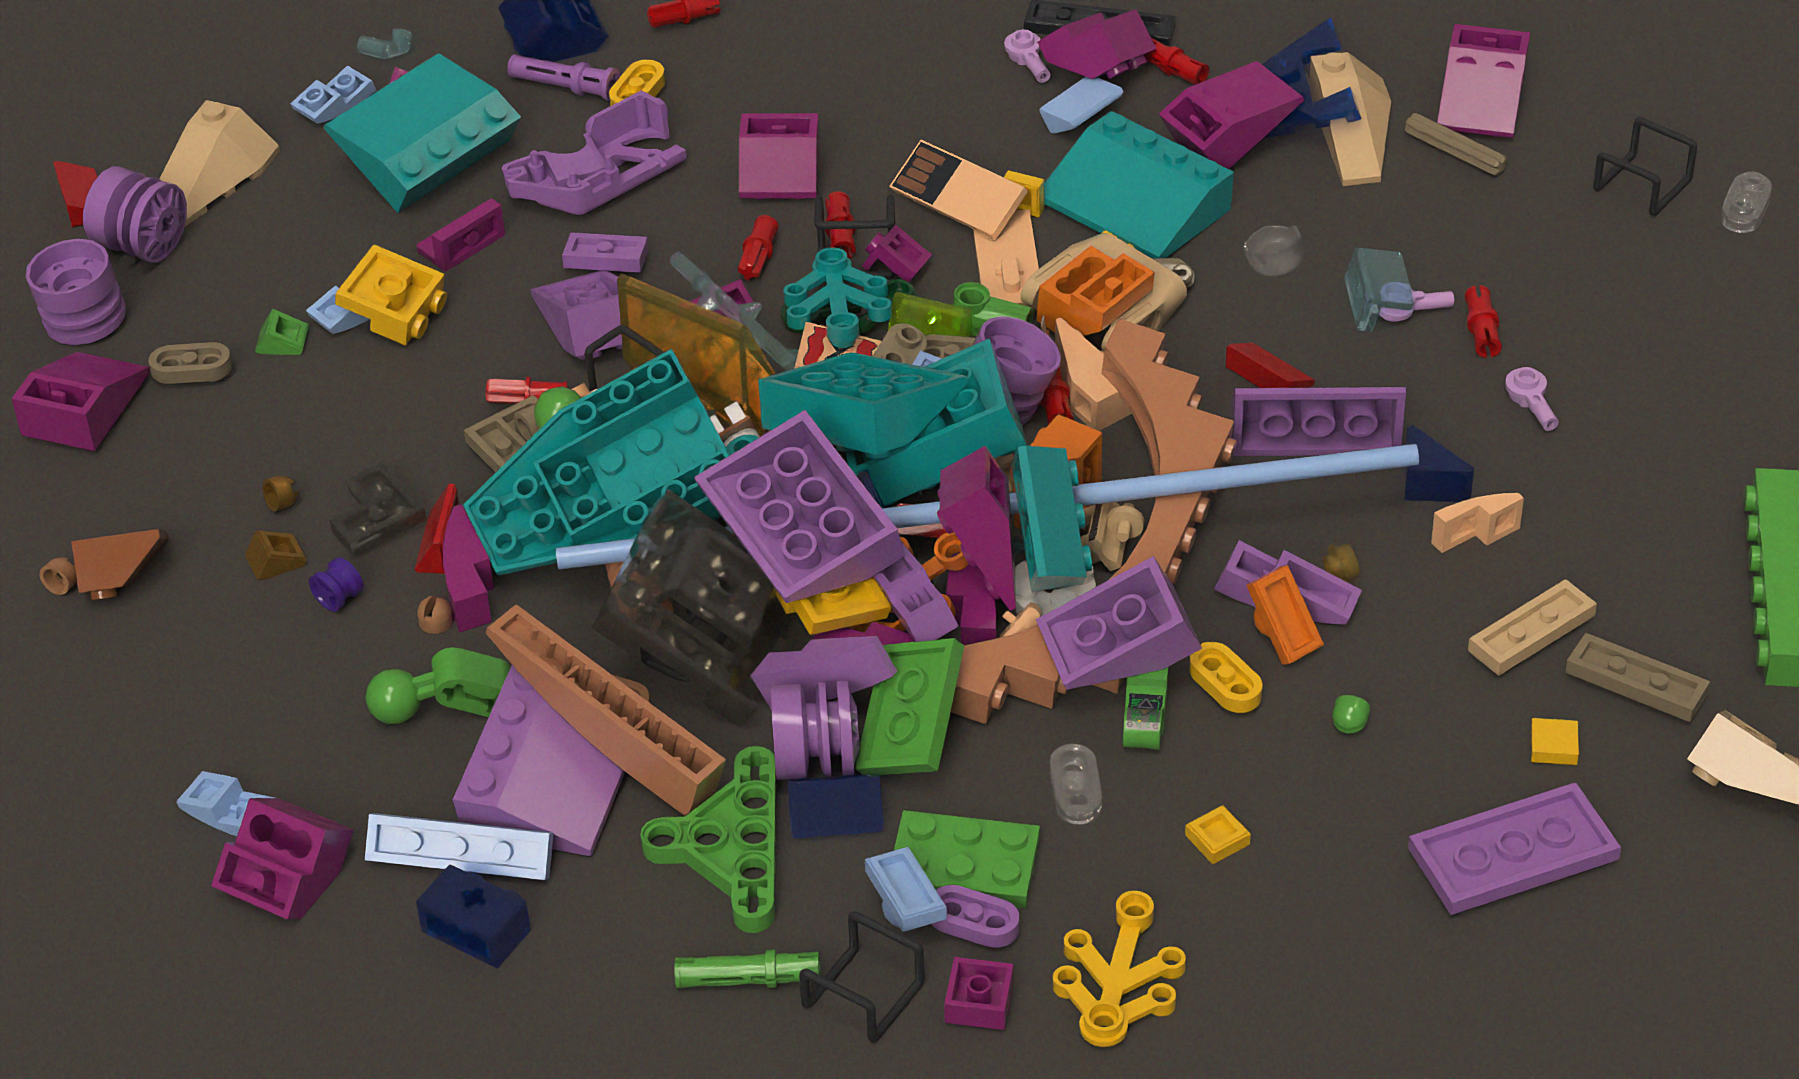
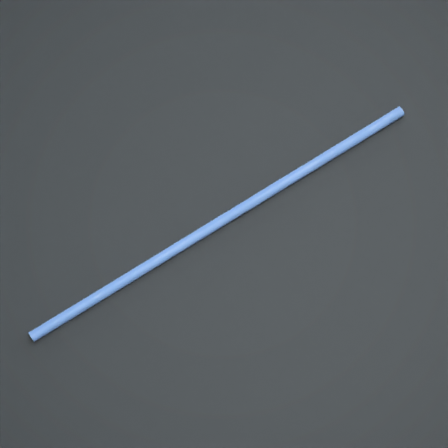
[556,444,1419,570]

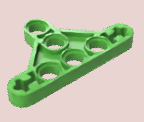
[640,746,777,933]

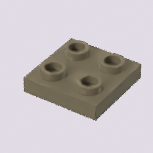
[464,395,539,473]

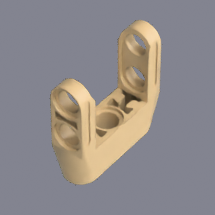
[1020,233,1187,352]

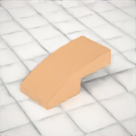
[1431,493,1524,553]

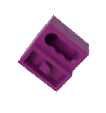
[1037,9,1157,79]
[211,798,354,919]

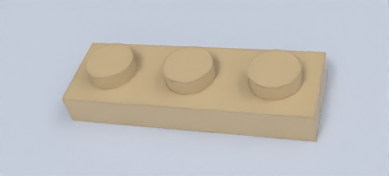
[1468,579,1597,676]

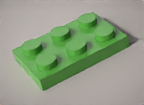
[855,638,964,776]
[894,810,1040,909]

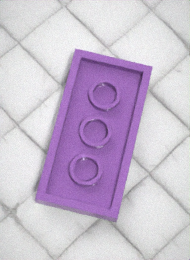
[1408,782,1621,915]

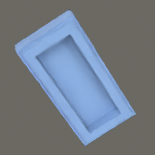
[865,847,947,932]

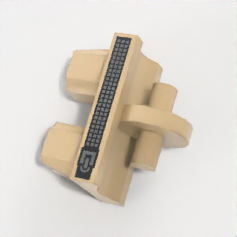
[1080,502,1144,571]

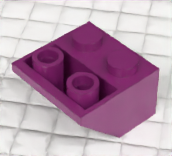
[739,113,820,199]

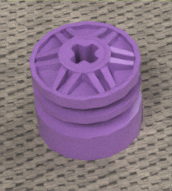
[83,166,187,262]
[26,239,126,345]
[972,316,1061,425]
[770,680,859,780]

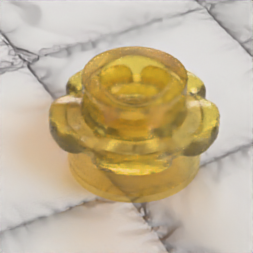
[1323,543,1359,583]

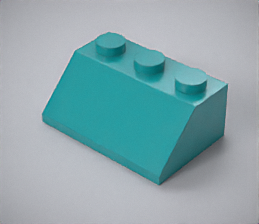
[1011,446,1092,591]

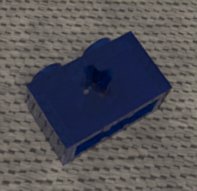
[416,864,531,969]

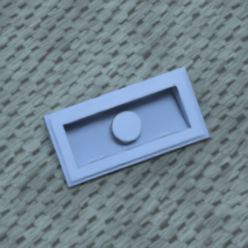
[1039,77,1124,134]

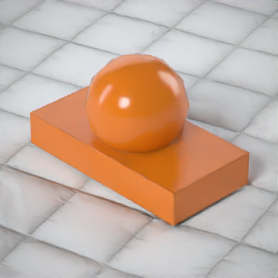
[1246,565,1324,665]

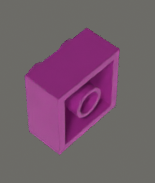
[944,957,1014,1030]

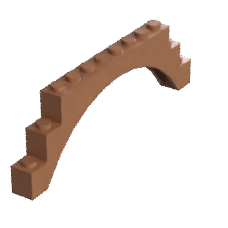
[951,319,1237,724]

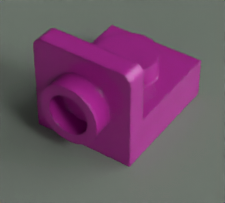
[861,225,932,282]

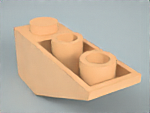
[1055,317,1132,431]

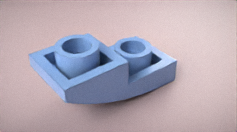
[290,66,376,124]

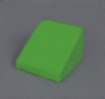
[255,309,309,355]

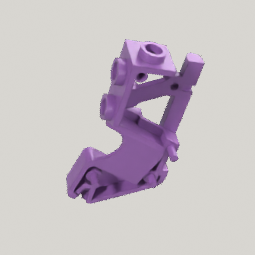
[502,90,687,215]

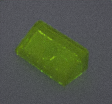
[888,292,972,338]

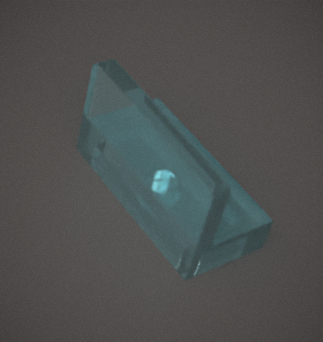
[1344,247,1414,332]

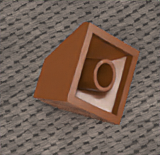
[71,529,168,600]

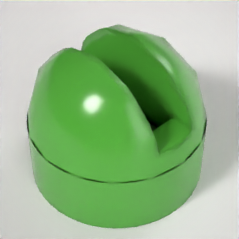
[1332,695,1371,734]

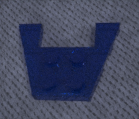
[1262,18,1362,139]

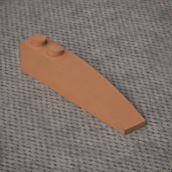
[486,604,726,816]

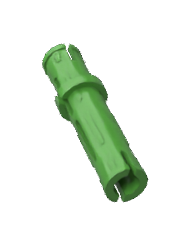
[675,949,821,988]

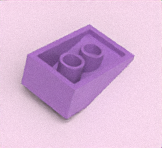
[530,270,651,360]
[1036,556,1202,690]

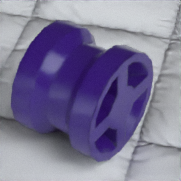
[308,557,364,612]

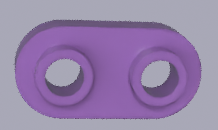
[931,885,1019,948]

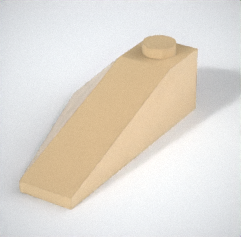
[1687,710,1799,805]

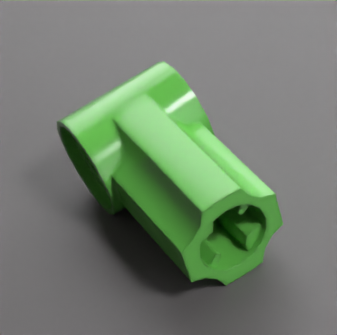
[952,282,1034,336]

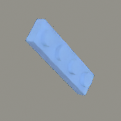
[365,813,554,880]

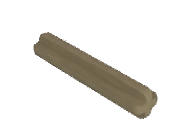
[1405,113,1507,176]

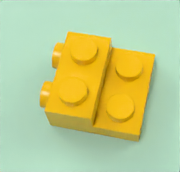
[335,244,447,346]
[768,576,891,635]

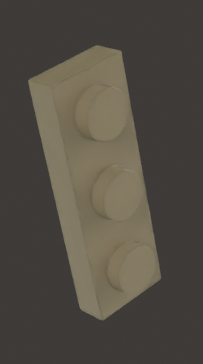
[1565,633,1711,722]

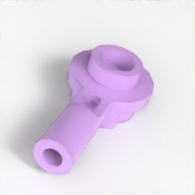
[1004,29,1051,83]
[1374,285,1454,322]
[1505,367,1559,431]

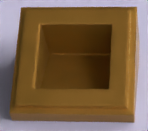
[245,531,307,580]

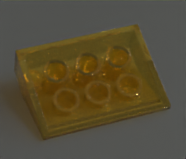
[617,273,775,435]

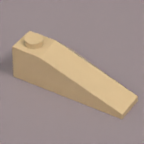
[1309,52,1391,186]
[159,100,280,227]

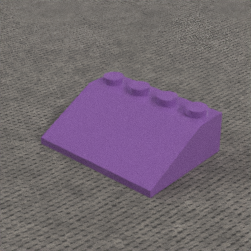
[694,410,905,603]
[453,665,625,856]

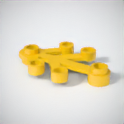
[1053,891,1186,1047]

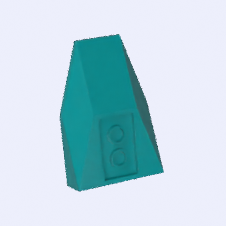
[463,349,730,576]

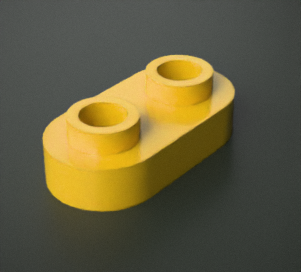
[609,60,665,106]
[1189,642,1263,713]

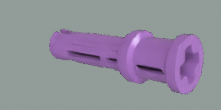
[507,54,620,101]

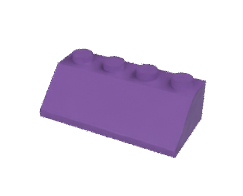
[1231,387,1406,456]

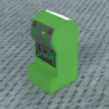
[1123,667,1168,750]

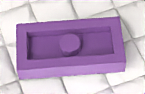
[562,233,649,272]

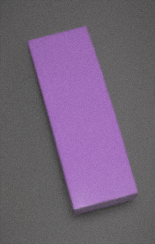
[1214,540,1362,625]
[873,542,959,642]
[751,636,897,710]

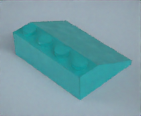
[323,53,521,213]
[1044,111,1234,258]
[845,338,1027,507]
[758,352,967,458]

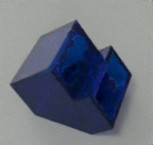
[498,0,609,62]

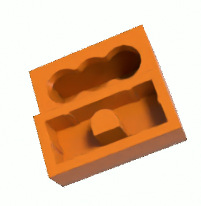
[1036,245,1155,336]

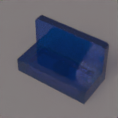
[788,774,883,838]

